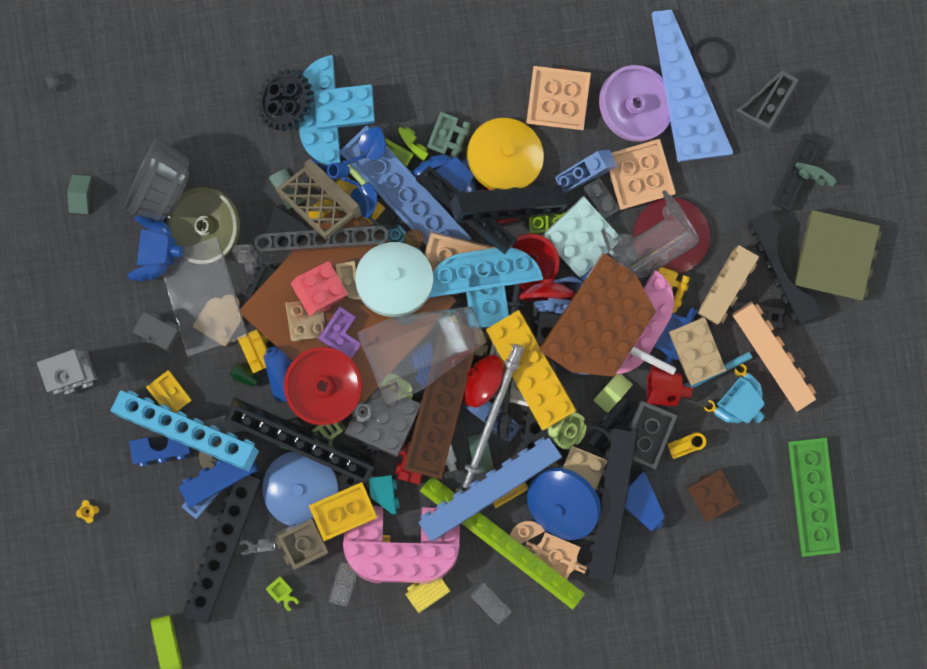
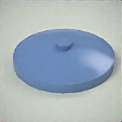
[262,451,339,526]

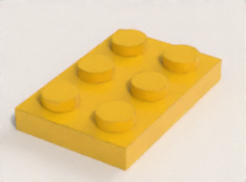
[308,482,377,541]

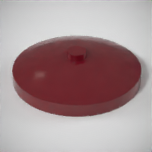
[633,198,710,274]

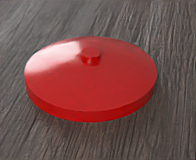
[284,347,362,425]

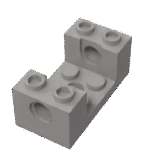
[37,349,98,395]

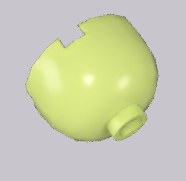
[548,412,586,449]

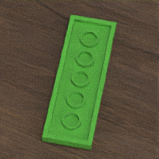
[787,437,841,557]

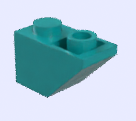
[369,475,400,514]

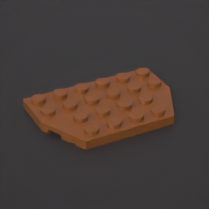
[539,252,656,377]

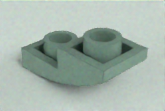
[795,162,837,187]

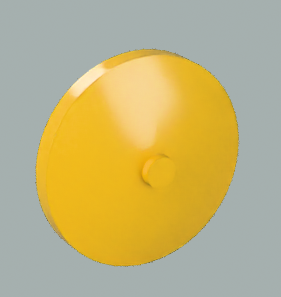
[467,118,544,190]

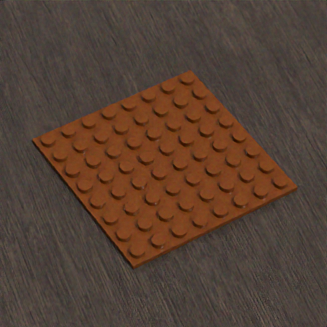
[238,205,456,415]

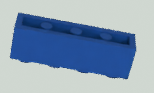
[178,450,260,508]

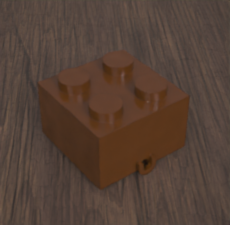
[687,468,740,522]

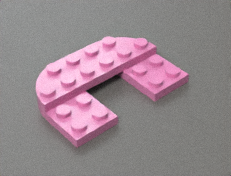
[343,506,460,585]

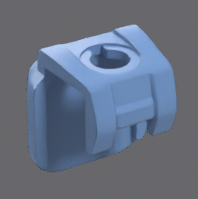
[533,277,582,315]

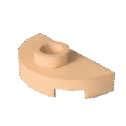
[510,521,545,544]

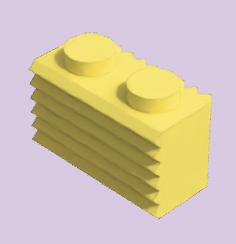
[405,578,450,613]

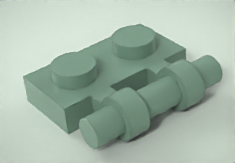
[427,112,471,158]

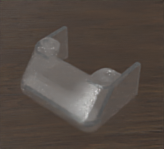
[601,190,699,278]

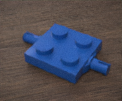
[654,308,698,365]

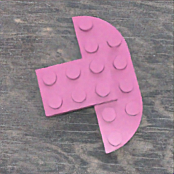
[616,269,674,374]

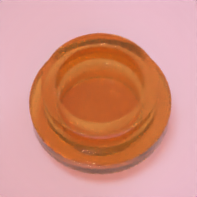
[404,229,424,248]

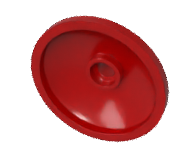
[512,233,560,290]
[519,279,575,302]
[463,355,505,408]

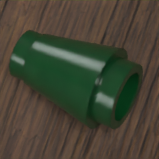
[229,362,259,388]

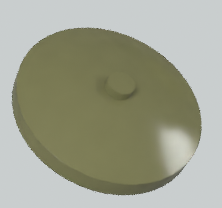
[167,187,240,264]

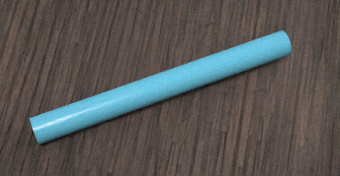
[683,352,752,389]

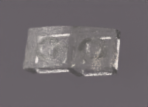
[328,562,357,607]
[470,582,512,625]

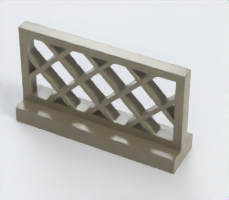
[276,159,361,240]

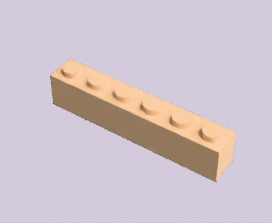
[732,301,816,412]

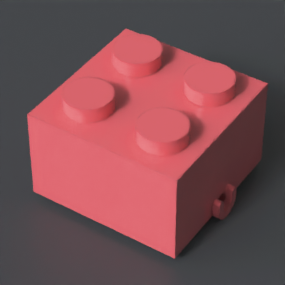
[291,261,348,317]

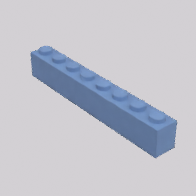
[418,437,562,542]

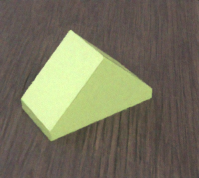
[593,374,633,413]

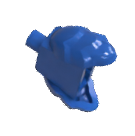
[412,155,477,219]
[127,216,184,282]

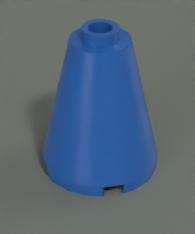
[264,347,292,402]

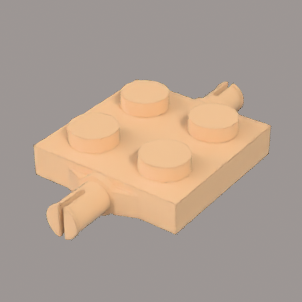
[524,532,587,580]

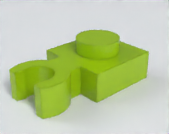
[266,576,299,611]

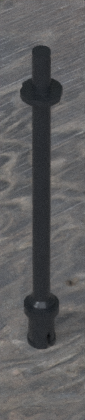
[496,284,524,438]

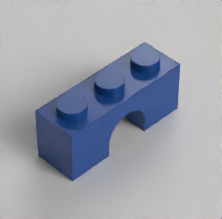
[129,431,192,467]

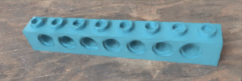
[110,390,259,472]

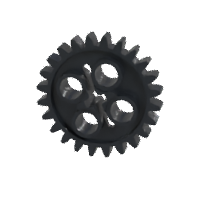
[256,69,314,132]

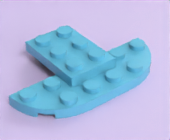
[297,55,375,166]
[429,248,543,329]

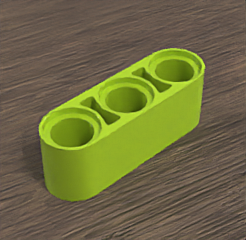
[151,615,182,669]

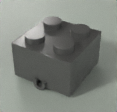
[132,311,181,354]

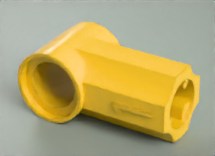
[667,432,706,459]

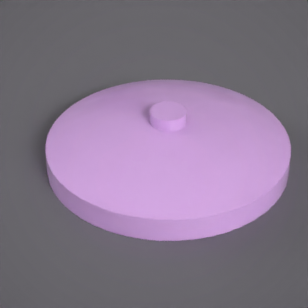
[599,65,670,142]

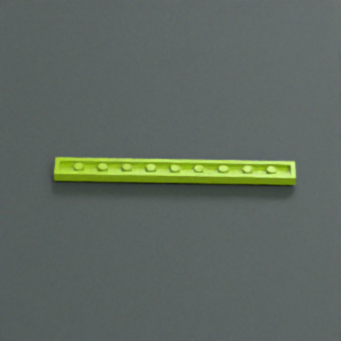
[420,477,585,610]

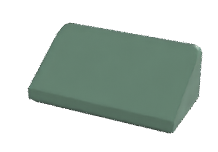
[268,168,306,211]

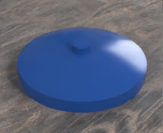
[527,468,601,540]

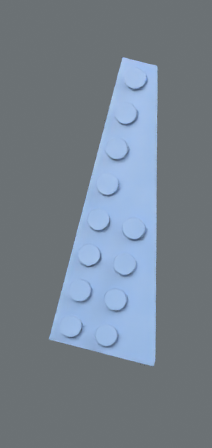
[652,10,733,162]

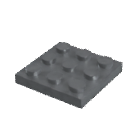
[345,386,421,457]

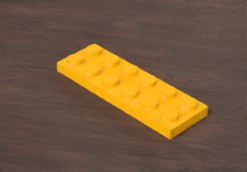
[486,310,577,430]

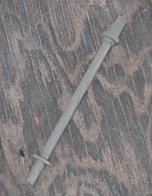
[463,343,525,489]

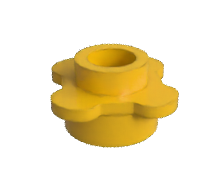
[76,500,99,523]

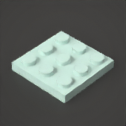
[542,197,622,278]

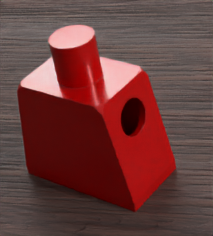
[647,365,692,406]

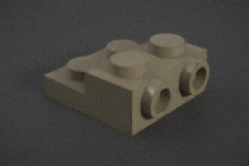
[275,518,328,570]

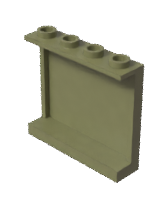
[793,210,881,302]

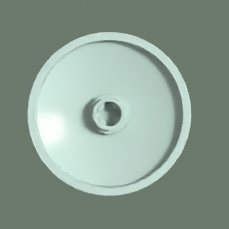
[355,242,433,317]

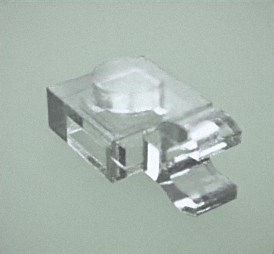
[232,245,258,274]
[240,539,275,555]

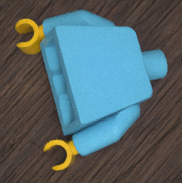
[704,364,765,424]

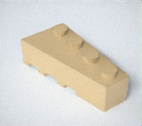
[697,245,759,325]

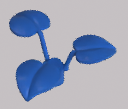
[312,127,386,218]

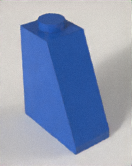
[626,471,664,531]

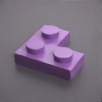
[318,307,361,359]

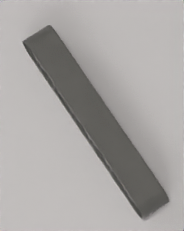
[255,226,389,254]

